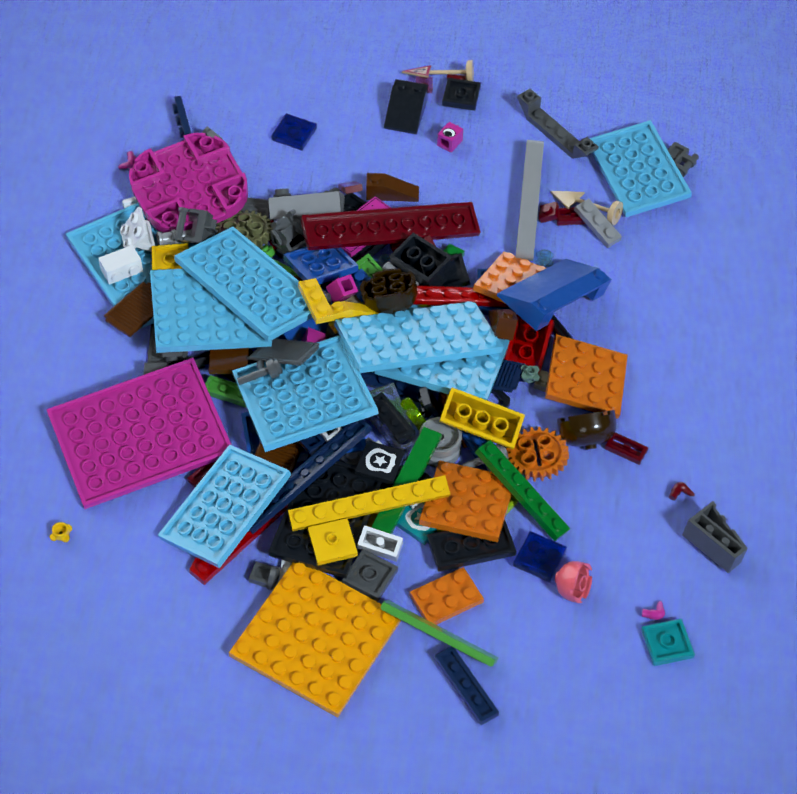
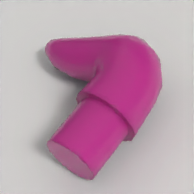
[118,151,136,169]
[642,601,665,620]

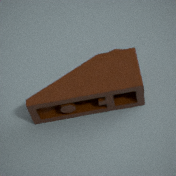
[366,173,419,202]
[488,309,518,341]

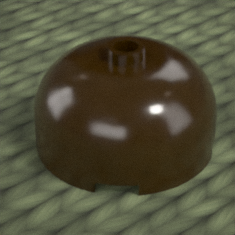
[360,268,417,314]
[557,410,617,450]

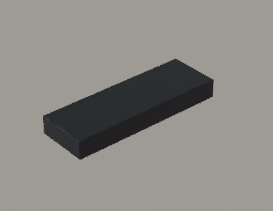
[373,392,415,444]

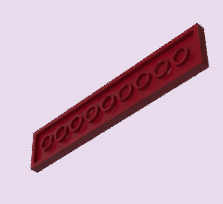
[301,202,481,250]

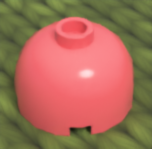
[555,561,592,603]

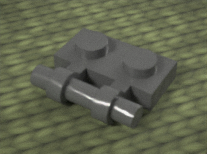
[667,142,699,177]

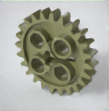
[215,210,273,248]

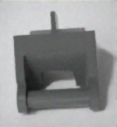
[172,207,218,245]
[270,209,307,254]

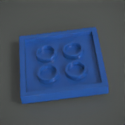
[284,247,358,285]

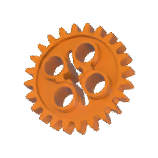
[506,427,569,482]

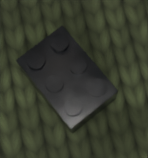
[389,233,457,286]

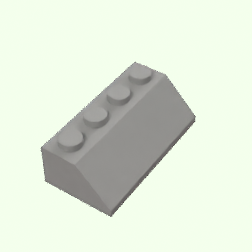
[268,191,345,221]

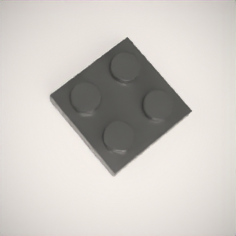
[342,549,398,602]

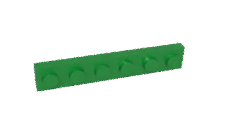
[475,440,570,541]

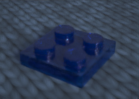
[271,113,317,151]
[513,531,567,582]

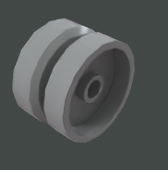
[419,417,462,467]

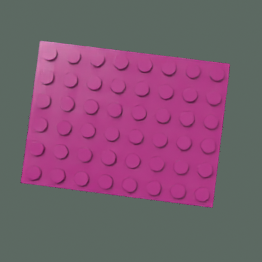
[46,358,231,510]

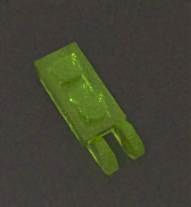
[400,397,426,430]

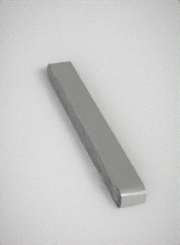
[515,140,544,261]

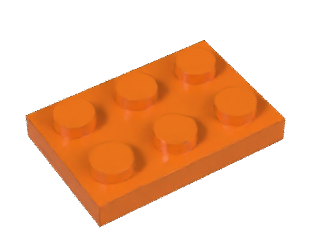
[409,567,484,625]

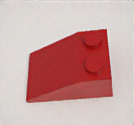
[505,314,554,374]

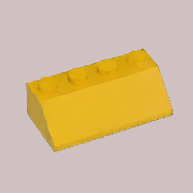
[439,387,525,449]

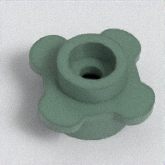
[521,365,540,383]

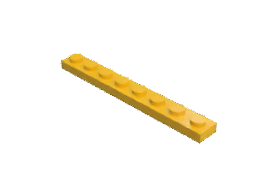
[288,475,450,531]

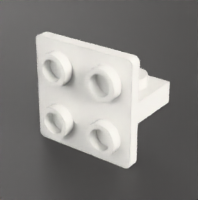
[120,207,155,252]

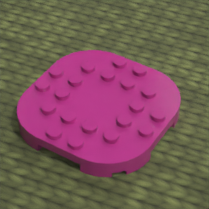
[129,133,248,233]

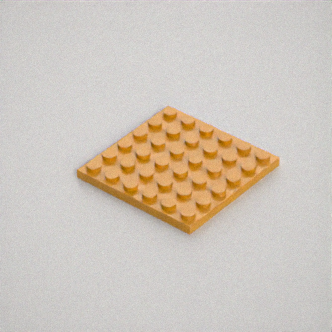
[229,562,401,718]

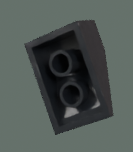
[384,79,428,134]

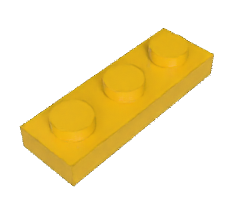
[298,278,334,324]

